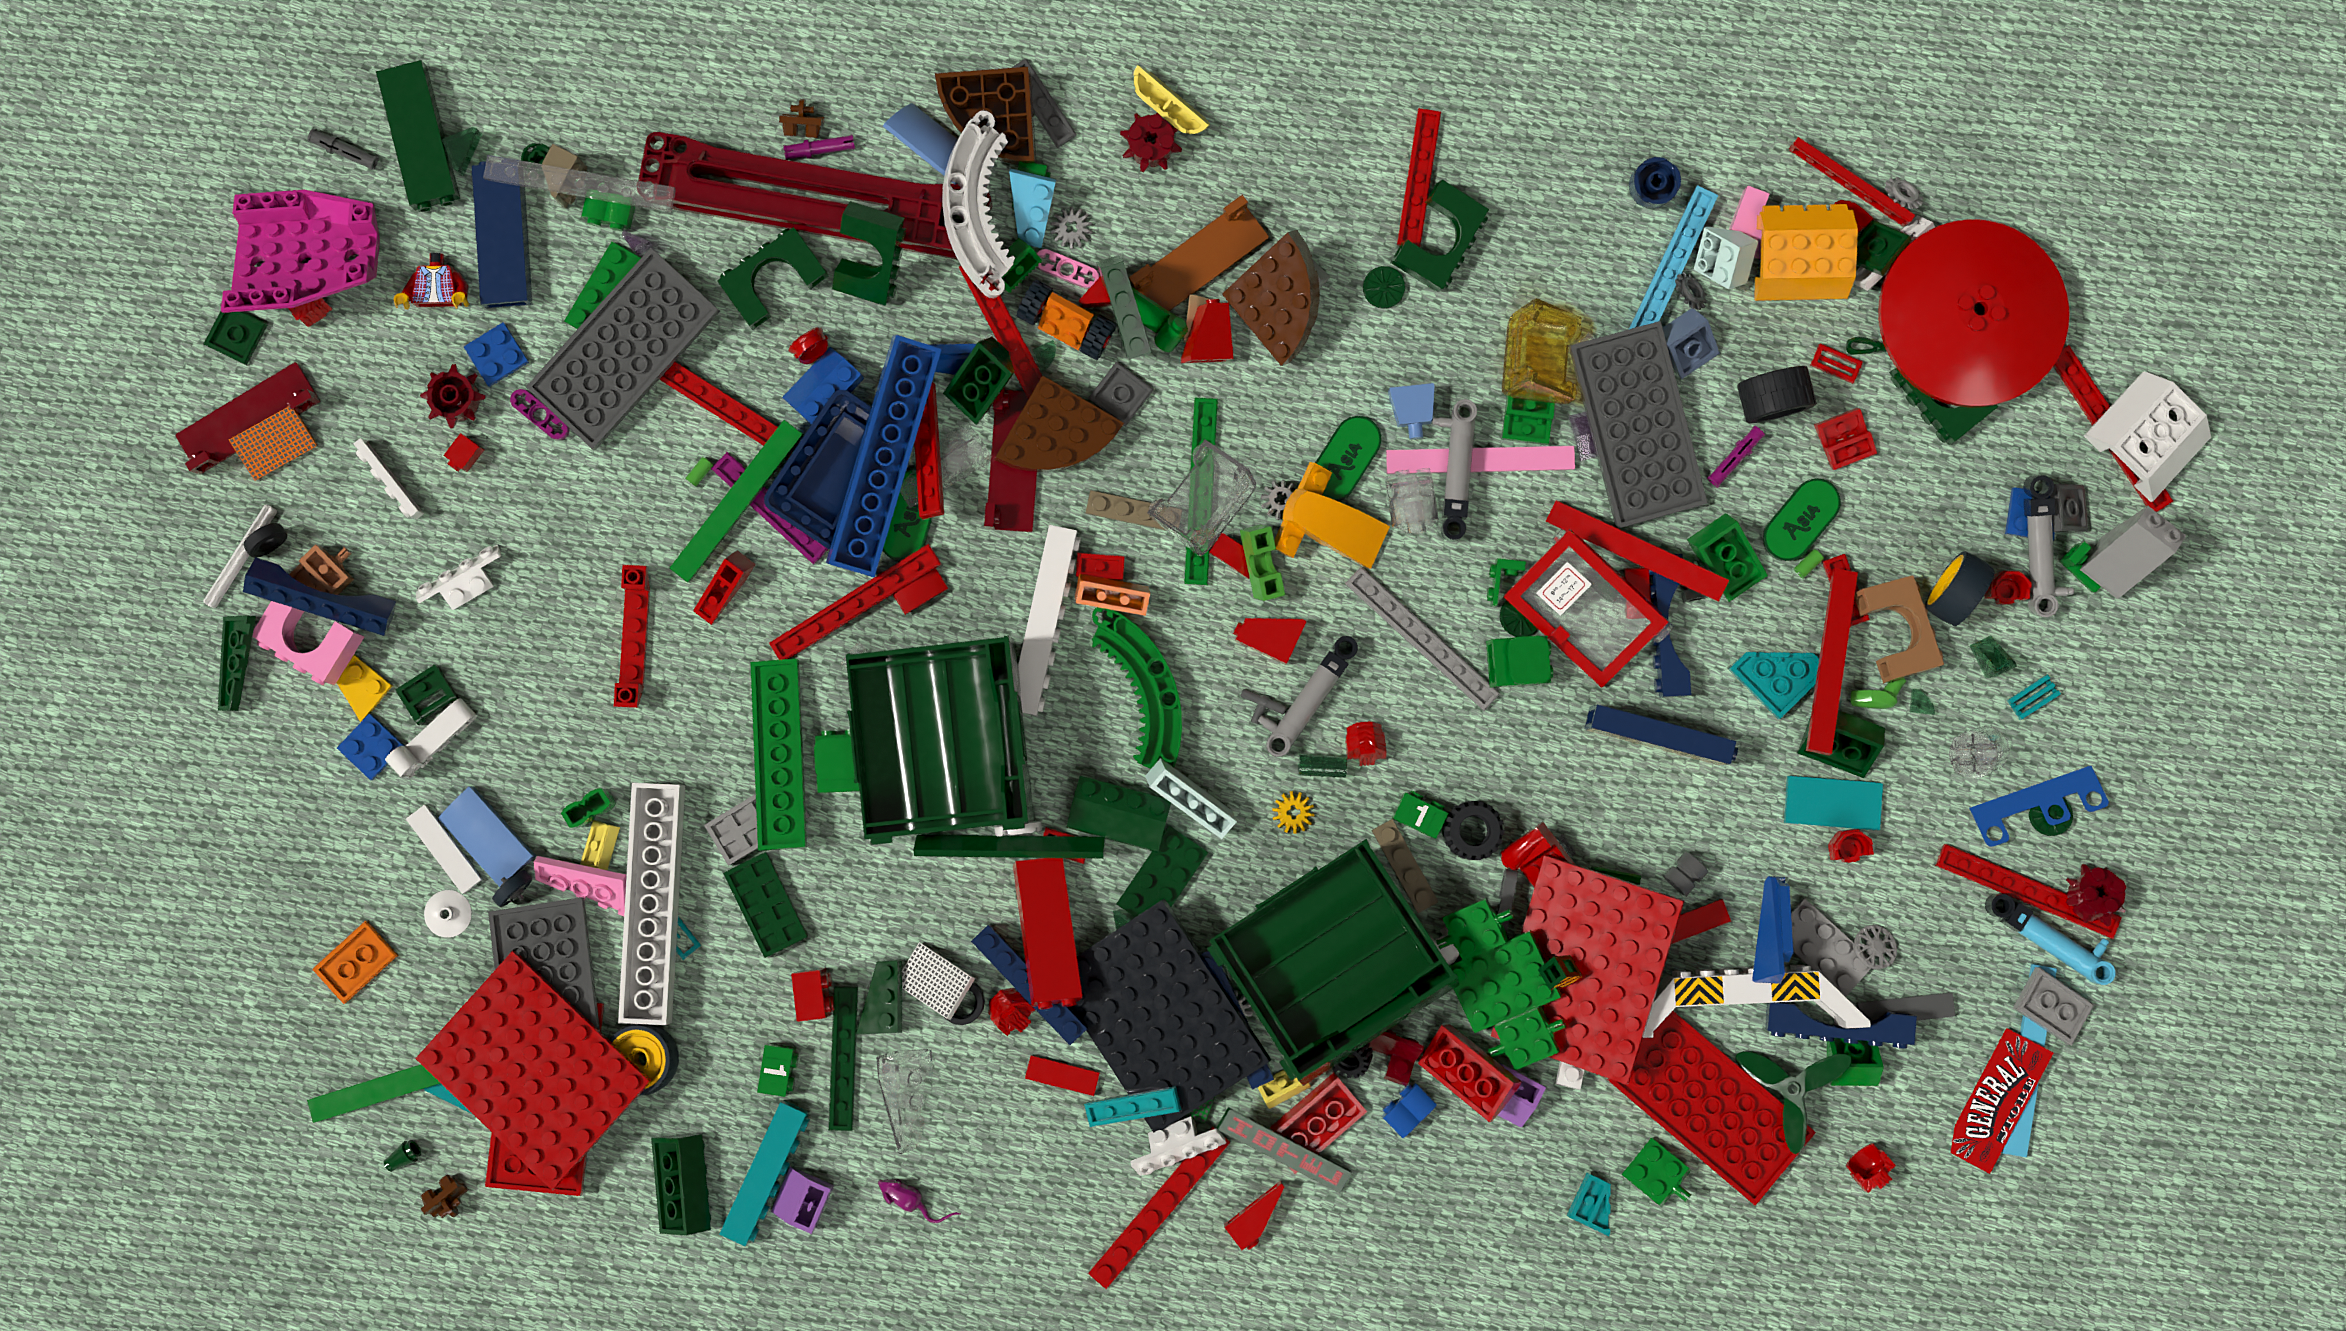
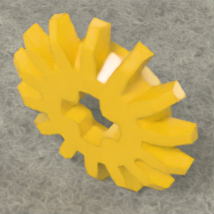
[1272,791,1315,834]

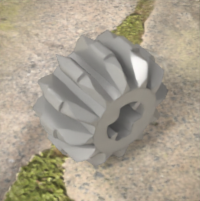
[1261,480,1294,520]

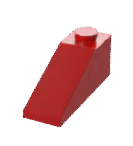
[693,550,756,625]
[1224,1181,1284,1250]

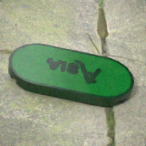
[1315,416,1381,501]
[882,469,933,561]
[1763,478,1841,561]

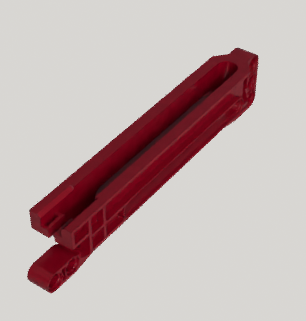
[637,132,993,260]

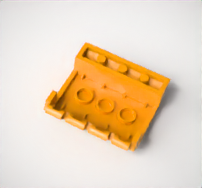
[1754,204,1858,301]

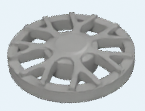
[1854,925,1897,970]

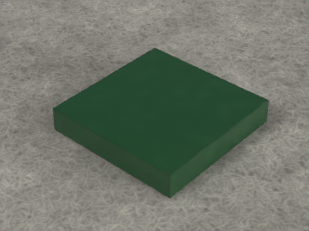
[1856,220,1912,276]
[204,311,268,366]

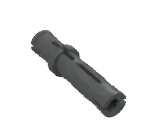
[307,128,379,170]

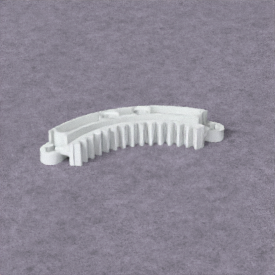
[943,111,1015,298]

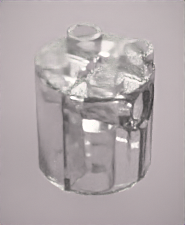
[1385,468,1439,535]
[1949,726,2010,779]

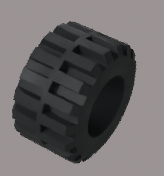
[1442,801,1505,860]

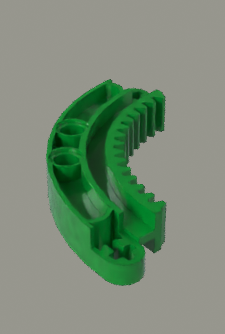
[1092,607,1182,769]

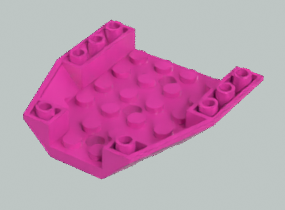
[221,189,380,313]

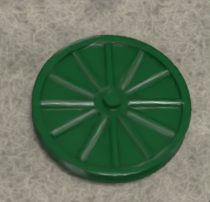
[1363,266,1405,309]
[1500,595,1542,637]
[2029,797,2073,836]

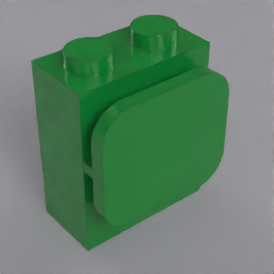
[1486,636,1553,688]
[814,730,859,793]

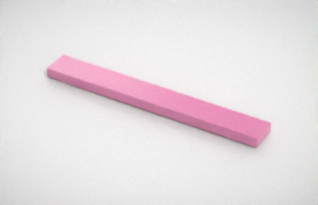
[1386,446,1575,474]

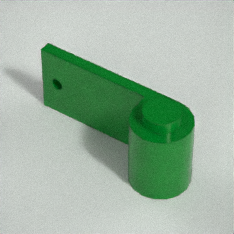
[1132,288,1188,353]

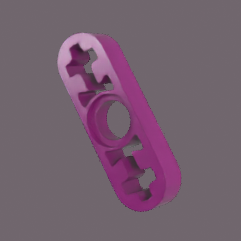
[510,389,570,440]

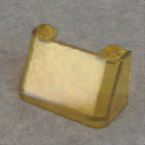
[1502,298,1582,405]

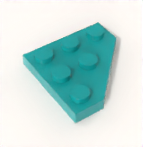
[1728,652,1819,719]

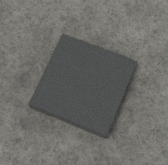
[1088,361,1154,427]
[2050,484,2088,532]

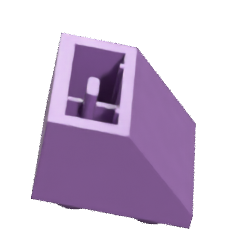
[1498,1063,1546,1128]
[771,1166,834,1234]

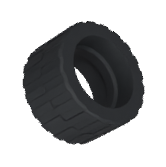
[1737,365,1817,424]

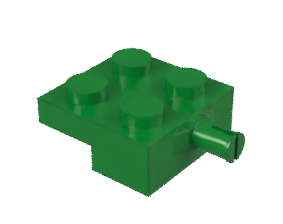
[1501,378,1556,445]
[1622,1138,1692,1208]

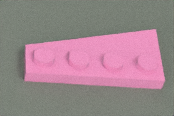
[534,856,627,916]

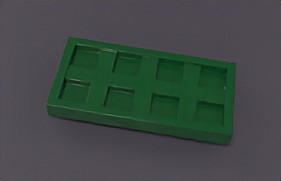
[1116,826,1209,917]
[723,852,809,958]

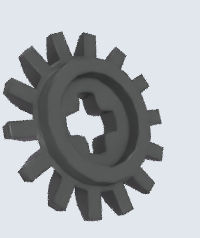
[1675,272,1707,310]

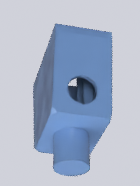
[1388,383,1435,440]

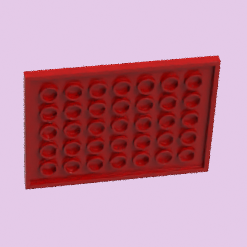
[1491,855,1685,1085]
[415,951,652,1190]

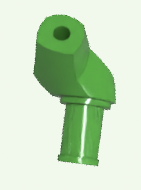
[1851,678,1906,709]

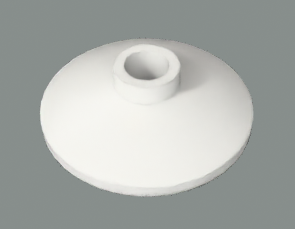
[424,890,472,937]

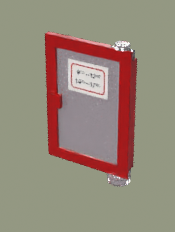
[1503,529,1674,688]

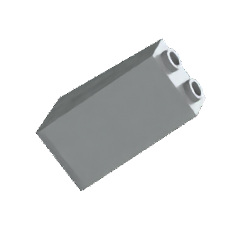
[2080,506,2186,599]

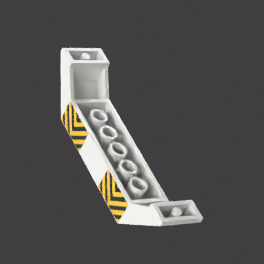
[1643,965,1870,1038]

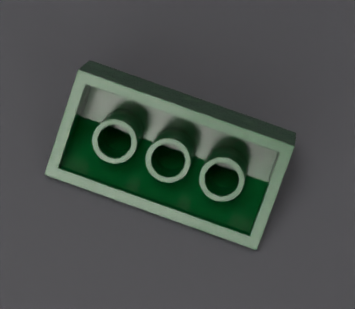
[1066,776,1171,853]
[651,1134,711,1236]

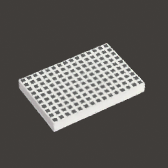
[902,942,975,1020]

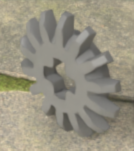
[1885,177,1923,209]
[1051,207,1092,249]

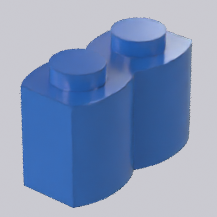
[1381,1083,1437,1138]

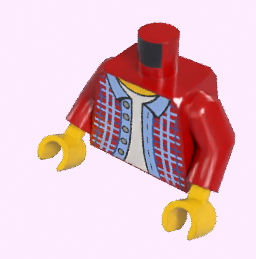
[393,253,469,310]

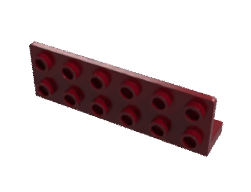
[175,362,321,475]
[984,387,1037,533]
[1369,1030,1424,1087]

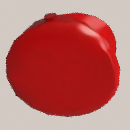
[788,327,828,364]

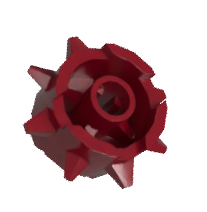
[1120,113,1182,173]
[420,364,486,429]
[2066,864,2126,926]

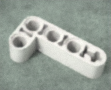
[385,698,477,779]

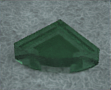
[1032,340,1056,372]
[1910,689,1935,715]

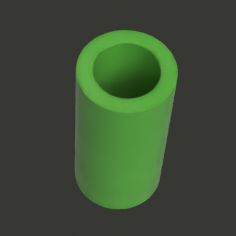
[685,456,714,487]
[1793,549,1824,579]

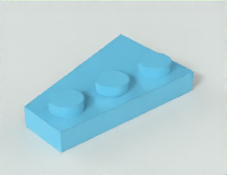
[1009,169,1056,248]

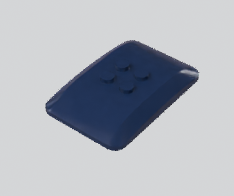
[764,390,872,550]

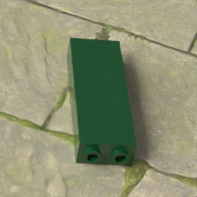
[376,60,460,212]

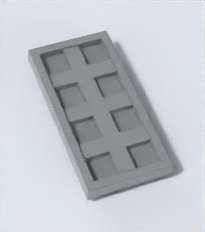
[704,794,811,866]
[1791,898,1876,997]

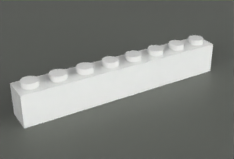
[1018,525,1081,716]

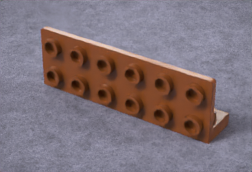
[1129,195,1269,311]

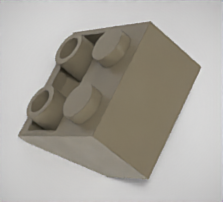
[542,144,588,208]

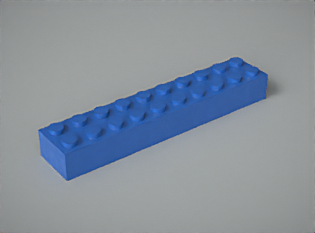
[826,335,942,577]

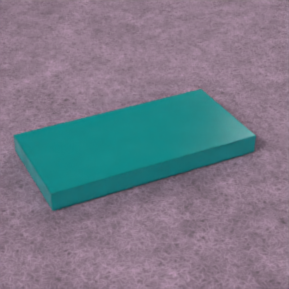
[1784,776,1883,830]

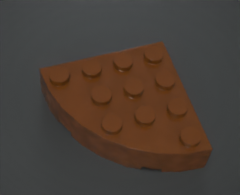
[935,67,1037,165]
[1222,230,1320,366]
[994,375,1124,472]

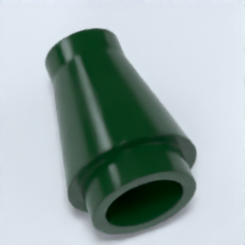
[384,1140,421,1172]

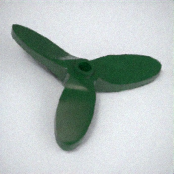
[1736,1051,1852,1154]

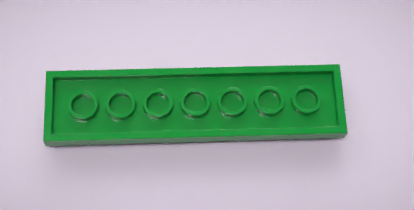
[750,659,807,851]

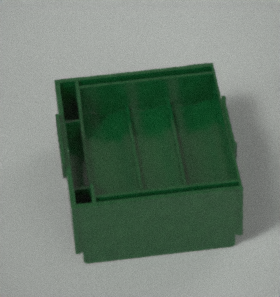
[845,635,1035,845]
[1207,839,1459,1086]

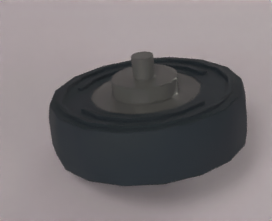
[492,870,532,907]

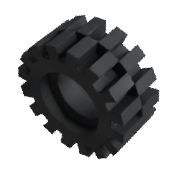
[1332,1043,1373,1078]

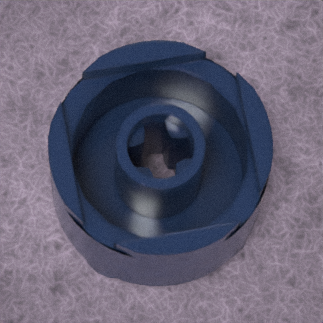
[1629,157,1681,209]

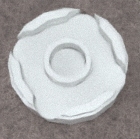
[994,822,1042,836]

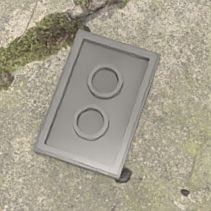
[2013,967,2094,1046]

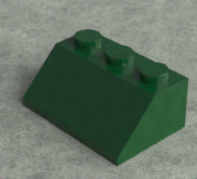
[943,336,1014,425]
[1797,710,1885,778]

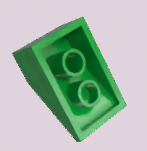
[1687,513,1768,602]

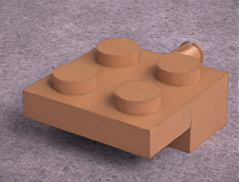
[289,544,354,595]

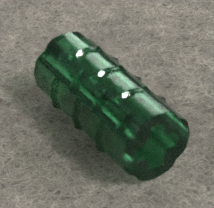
[1298,754,1347,778]

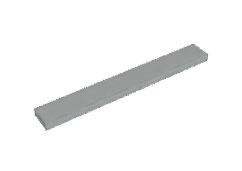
[1345,567,1500,711]

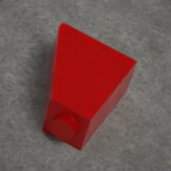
[1181,299,1234,364]
[1233,618,1307,665]

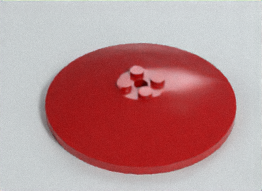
[1878,219,2069,407]

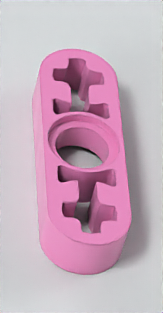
[1037,249,1099,290]

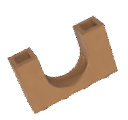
[1854,575,1944,684]

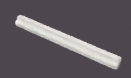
[203,504,277,608]

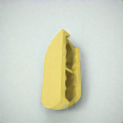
[1133,65,1210,134]

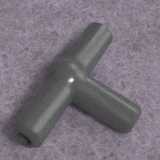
[1241,689,1287,725]

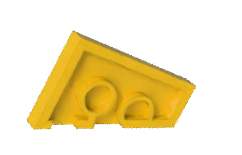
[336,654,393,722]

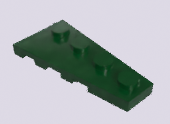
[218,615,256,711]

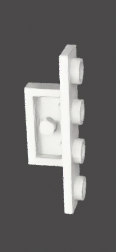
[416,545,501,610]
[1131,1117,1226,1176]

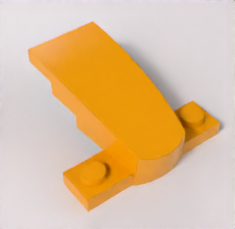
[1274,462,1390,569]

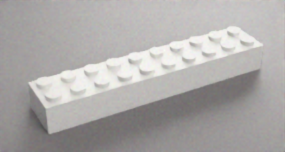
[618,783,685,1025]

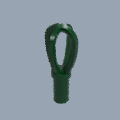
[1846,337,1887,355]

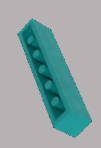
[719,1100,810,1246]

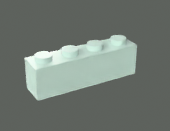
[1145,758,1237,839]

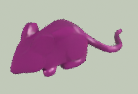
[878,1179,961,1223]

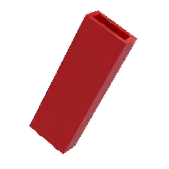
[1013,858,1082,1010]

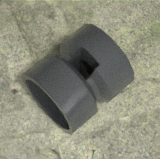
[1663,851,1709,897]

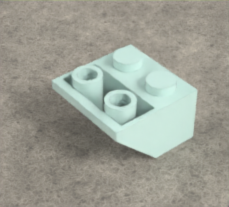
[1694,227,1758,289]

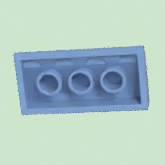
[883,103,958,185]
[438,786,536,887]

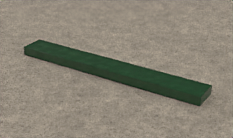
[913,835,1106,859]

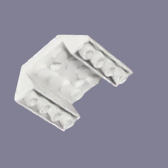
[2084,371,2211,502]

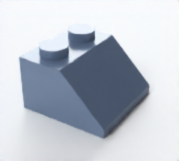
[1663,308,1720,379]

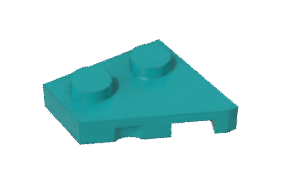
[1566,1172,1611,1236]

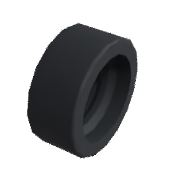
[944,982,985,1025]

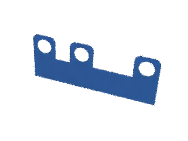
[1969,765,2109,847]

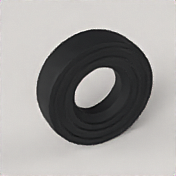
[243,523,288,558]

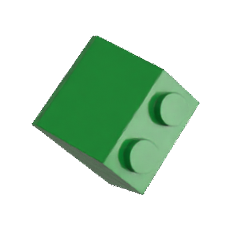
[1827,1038,1884,1086]

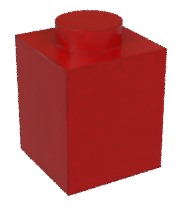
[443,433,484,472]

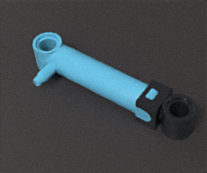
[1985,894,2115,985]

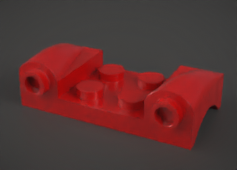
[1501,822,1575,888]

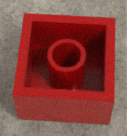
[791,968,835,1022]

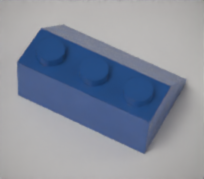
[782,347,864,424]

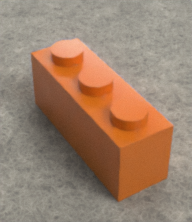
[1075,574,1150,616]

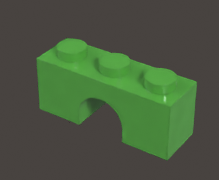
[1240,524,1285,601]

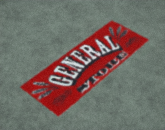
[1950,1028,2054,1174]

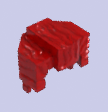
[288,298,333,327]
[1984,570,2032,605]
[1345,721,1387,766]
[1828,829,1874,863]
[988,988,1035,1036]
[1845,1143,1896,1193]

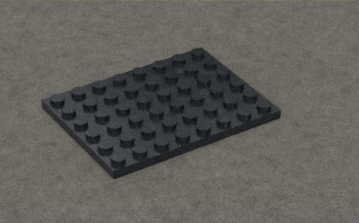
[1070,898,1271,1133]

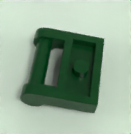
[395,664,459,726]

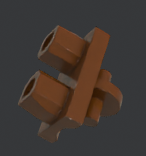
[779,98,825,138]
[420,1174,469,1218]

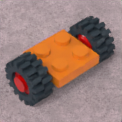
[1016,279,1117,361]

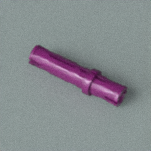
[783,134,855,160]
[1707,426,1765,488]

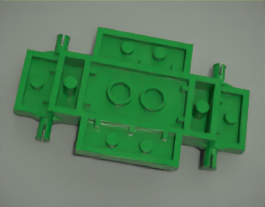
[1436,897,1566,1070]

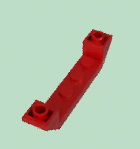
[613,565,650,708]

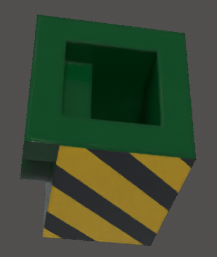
[1538,955,1582,990]

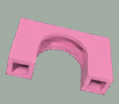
[1729,186,1770,259]
[252,601,364,686]

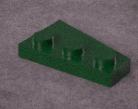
[856,960,902,1035]

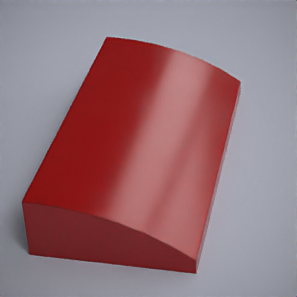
[1418,1024,1522,1122]
[1270,1072,1367,1174]

